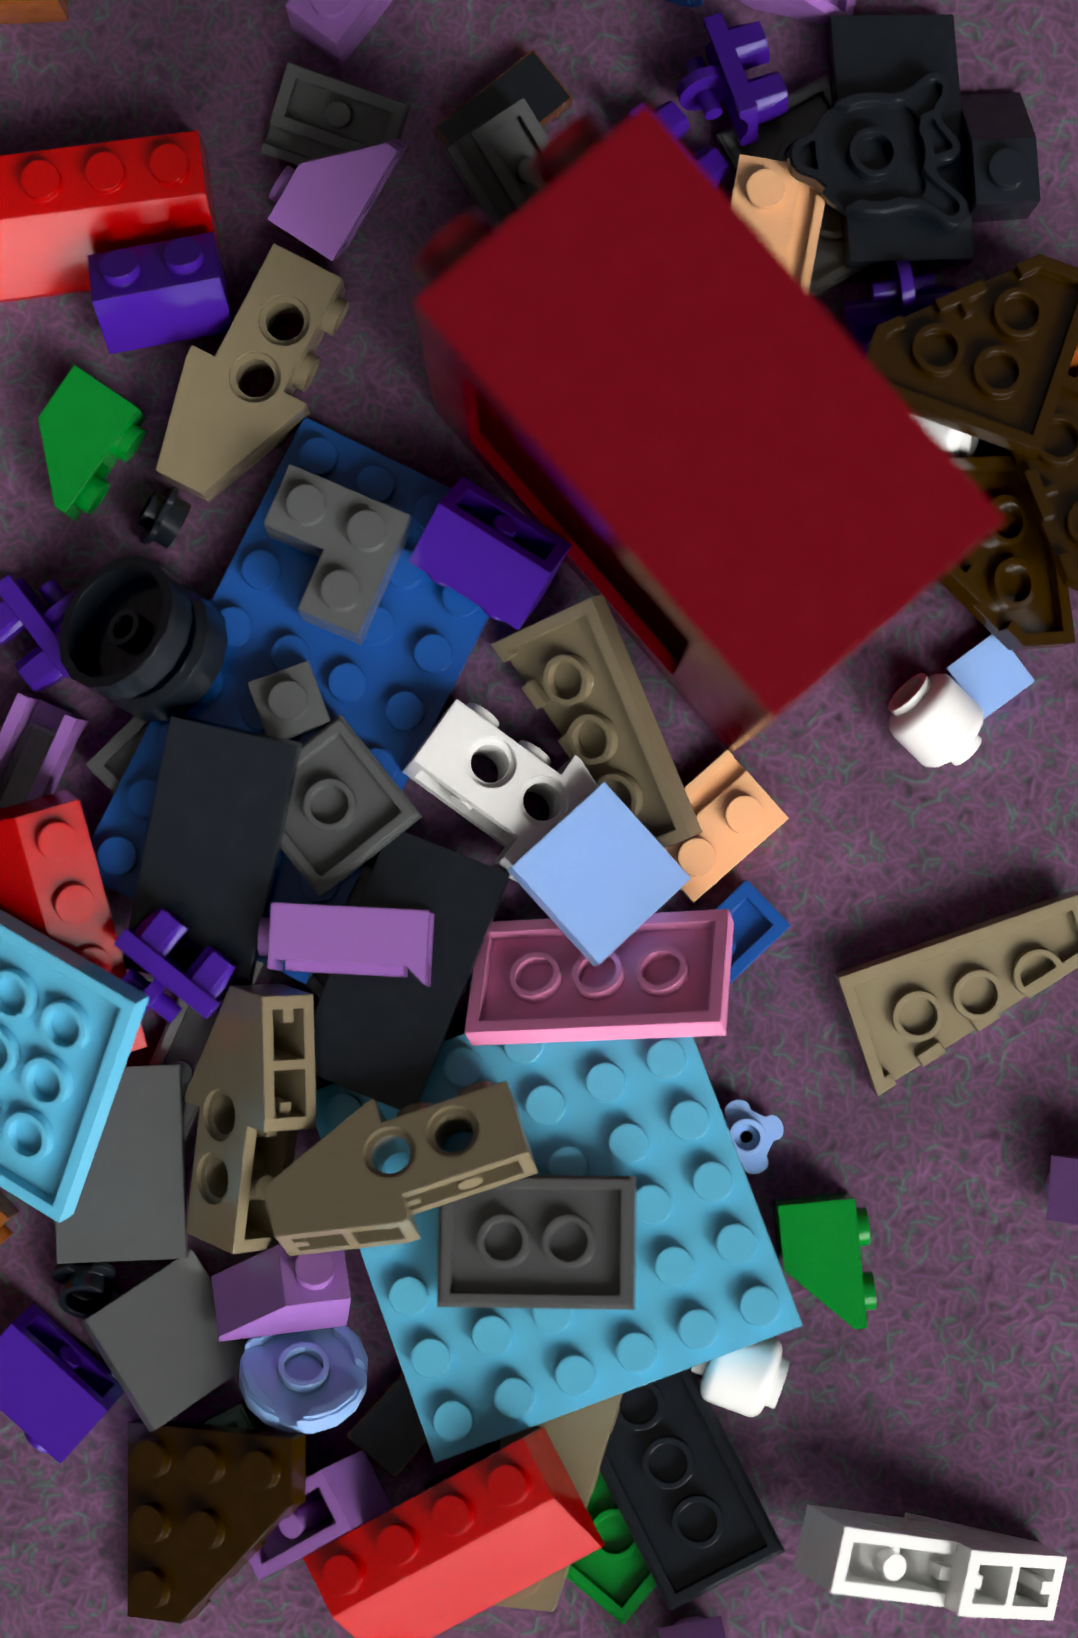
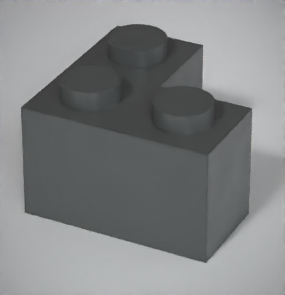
[263,464,412,645]

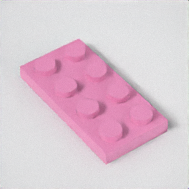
[465,909,734,1046]

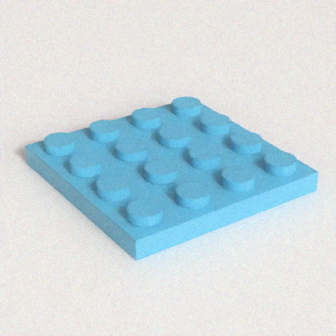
[0,909,150,1223]

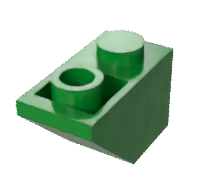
[38,365,146,522]
[772,1192,877,1329]

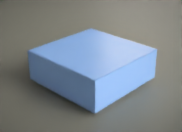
[944,634,1035,719]

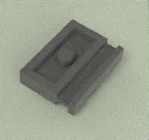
[260,62,411,194]
[442,97,549,229]

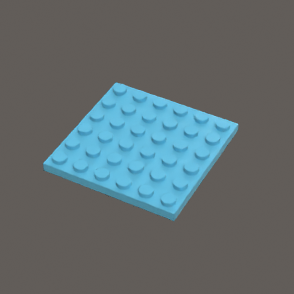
[315,1033,803,1463]

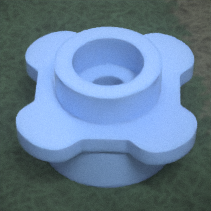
[724,1099,784,1174]

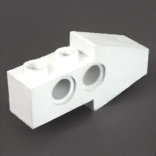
[402,699,598,882]
[793,1504,1067,1621]

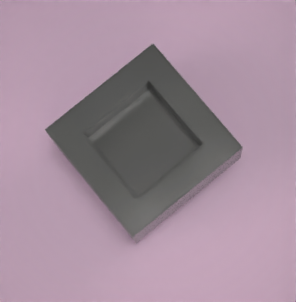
[248,661,331,740]

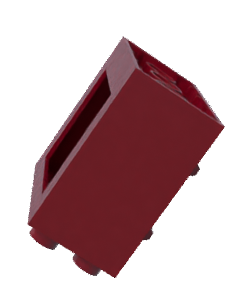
[413,104,1006,753]

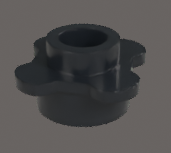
[136,486,191,548]
[52,1262,122,1318]

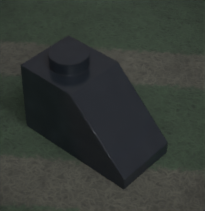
[961,92,1041,223]

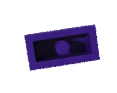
[87,232,233,354]
[408,476,572,630]
[0,1302,124,1464]

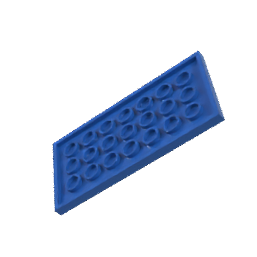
[91,417,490,984]

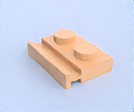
[731,154,825,292]
[664,749,789,903]

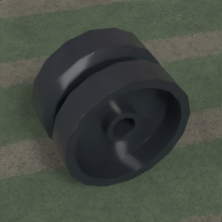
[58,556,228,722]

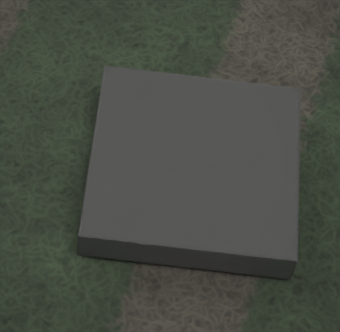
[281,714,423,897]
[81,1250,248,1432]

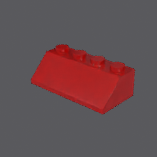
[0,130,220,303]
[0,790,147,1052]
[303,1427,605,1638]

